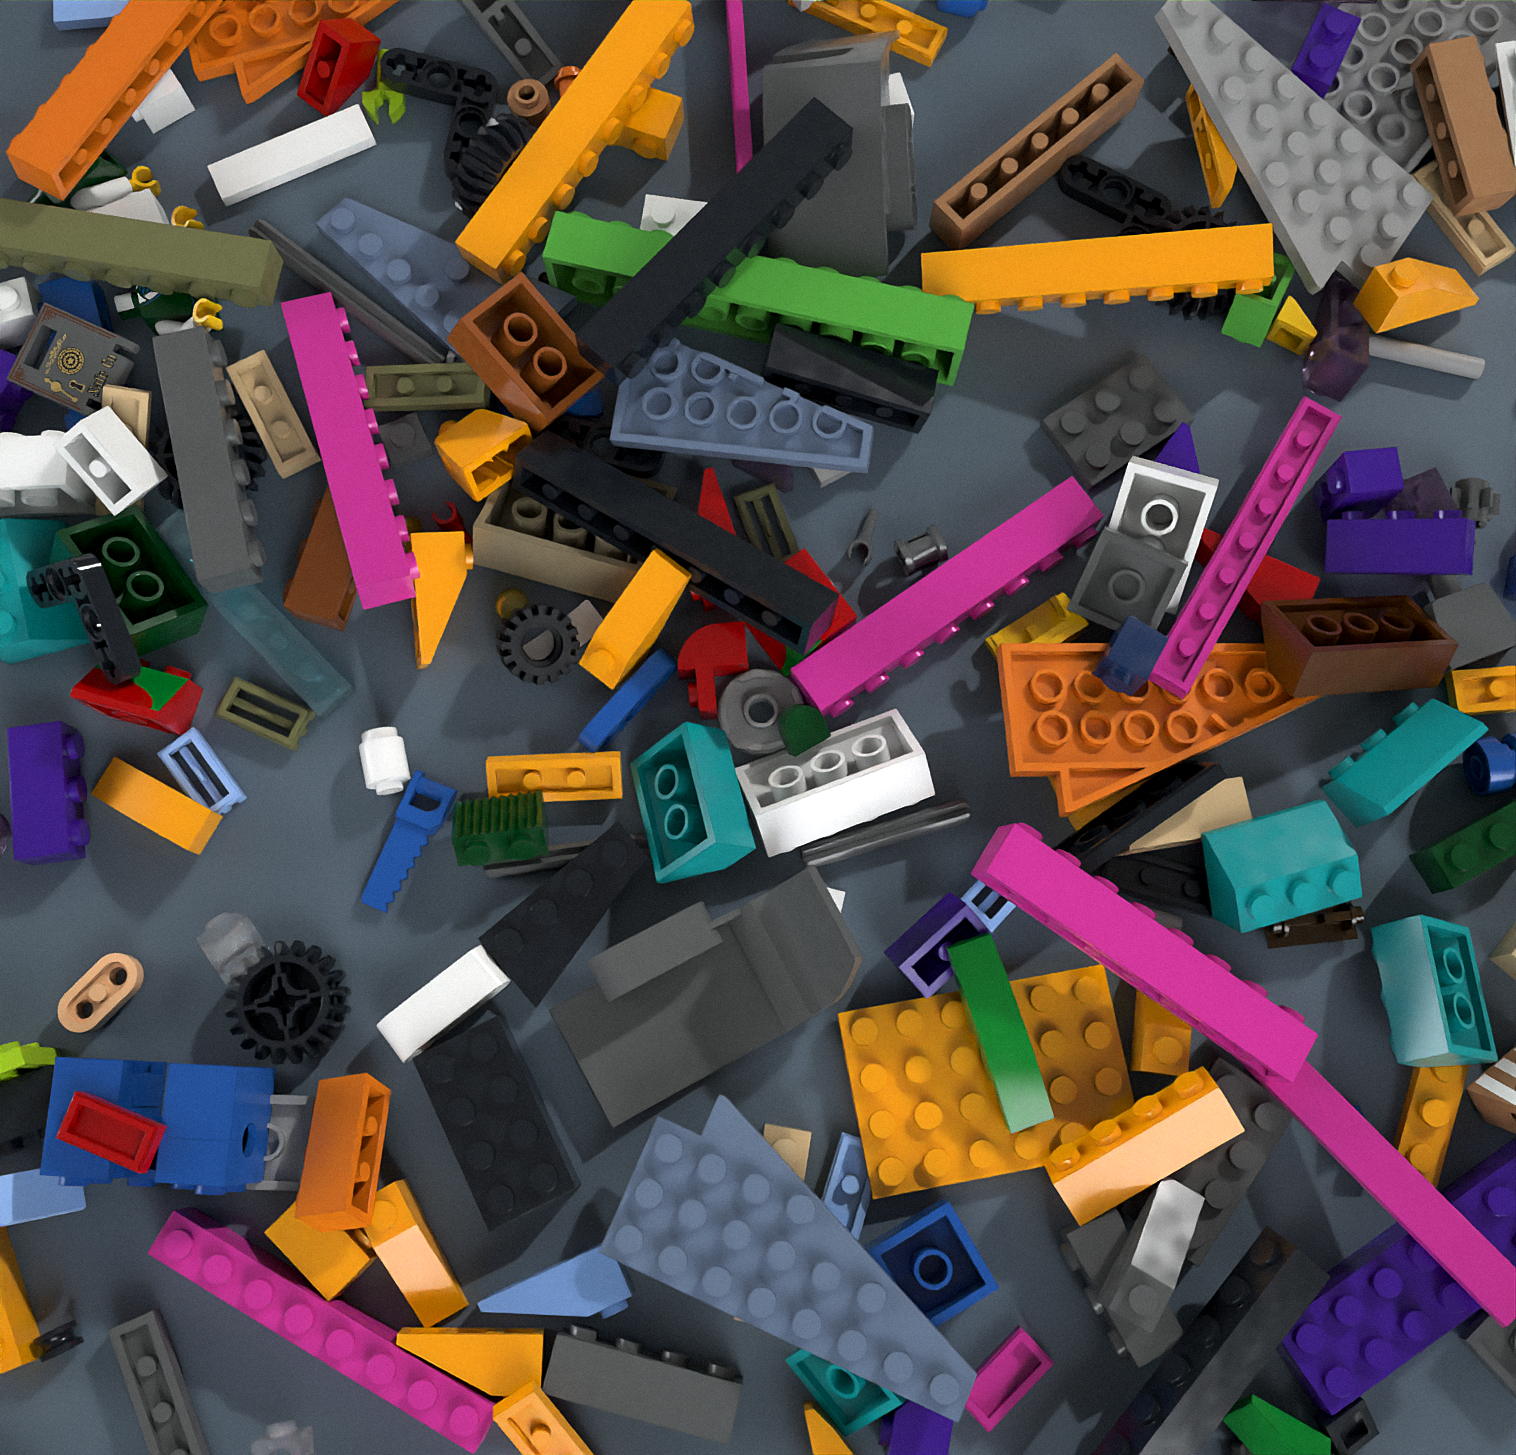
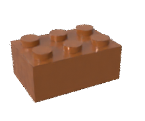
[446,271,605,439]

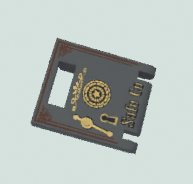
[6,302,141,417]

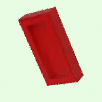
[55,1091,167,1174]

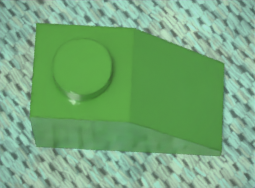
[1221,252,1296,348]

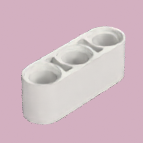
[377,945,510,1063]

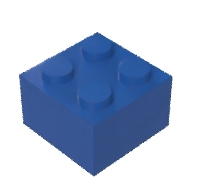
[864,1198,999,1327]

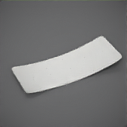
[523,600,603,660]

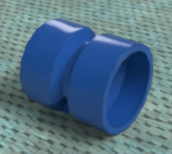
[1462,732,1516,797]

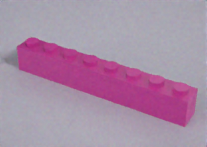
[281,292,421,610]
[790,476,1104,718]
[970,823,1319,1083]
[147,1206,503,1454]

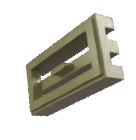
[733,483,800,563]
[214,676,316,752]

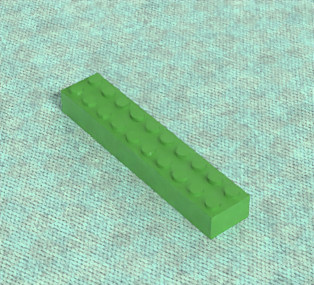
[542,211,974,386]

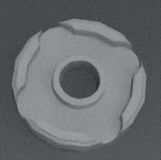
[718,669,804,756]

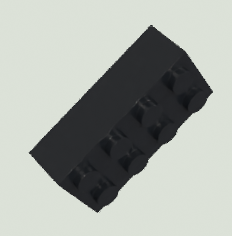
[412,1016,582,1232]

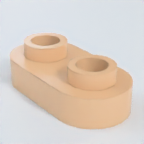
[58,953,144,1033]

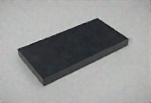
[1052,760,1227,874]

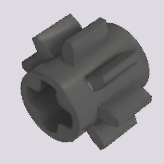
[1442,478,1501,530]

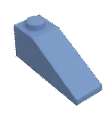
[477,1242,635,1319]

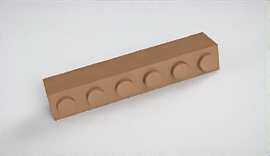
[929,53,1145,251]

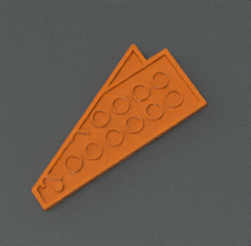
[188,0,400,104]
[996,643,1326,817]

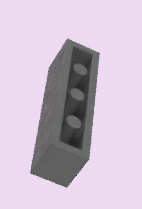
[542,1323,743,1445]

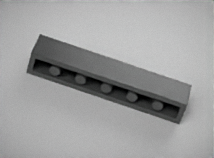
[152,326,266,594]

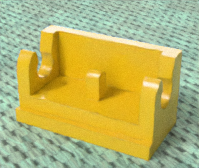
[984,592,1089,661]

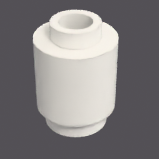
[359,727,411,795]

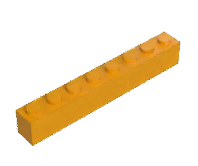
[455,0,695,285]
[921,223,1274,315]

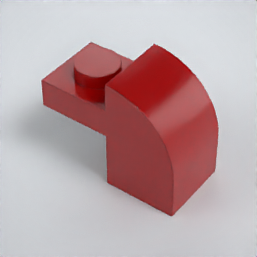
[677,621,748,720]

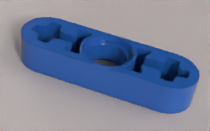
[578,648,678,753]

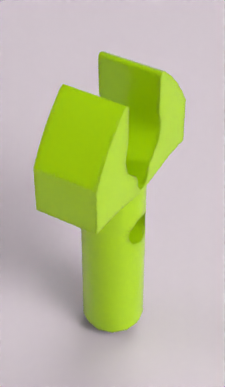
[362,49,406,124]

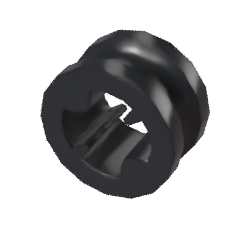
[33,1320,84,1363]

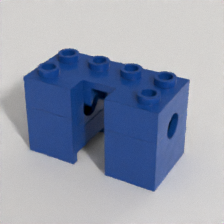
[40,1057,276,1195]

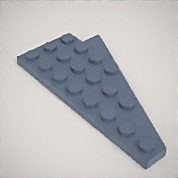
[599,1094,977,1423]

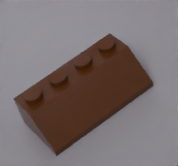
[1260,595,1459,698]

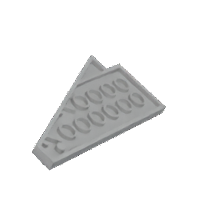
[1154,0,1435,295]

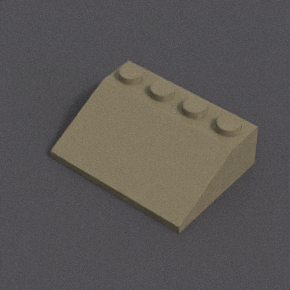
[473,474,678,603]

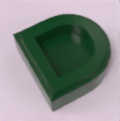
[779,703,831,757]

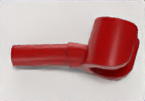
[432,501,473,551]

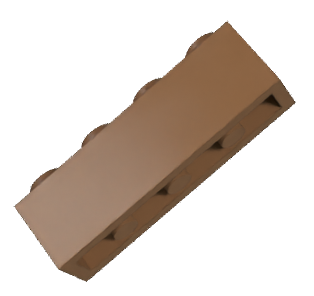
[1410,36,1516,217]

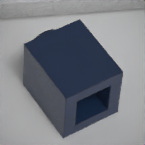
[1092,615,1169,697]

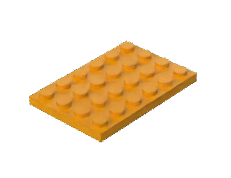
[837,964,1135,1199]

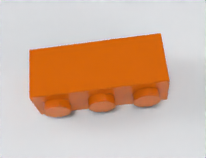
[294,1073,392,1233]

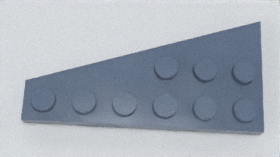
[315,197,578,362]
[610,337,874,474]

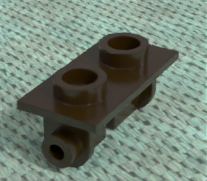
[1264,901,1364,949]

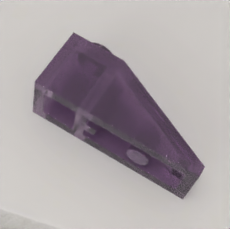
[1302,273,1369,402]

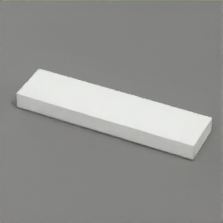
[207,104,377,207]

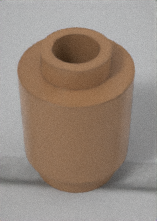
[507,79,552,130]

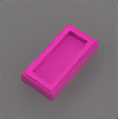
[965,1325,1054,1433]

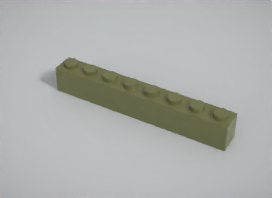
[0,198,283,308]

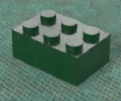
[49,505,209,657]

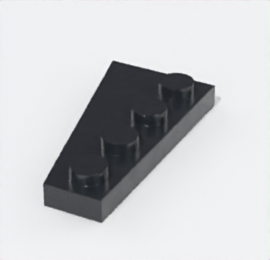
[478,821,647,1008]

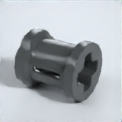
[893,524,948,576]

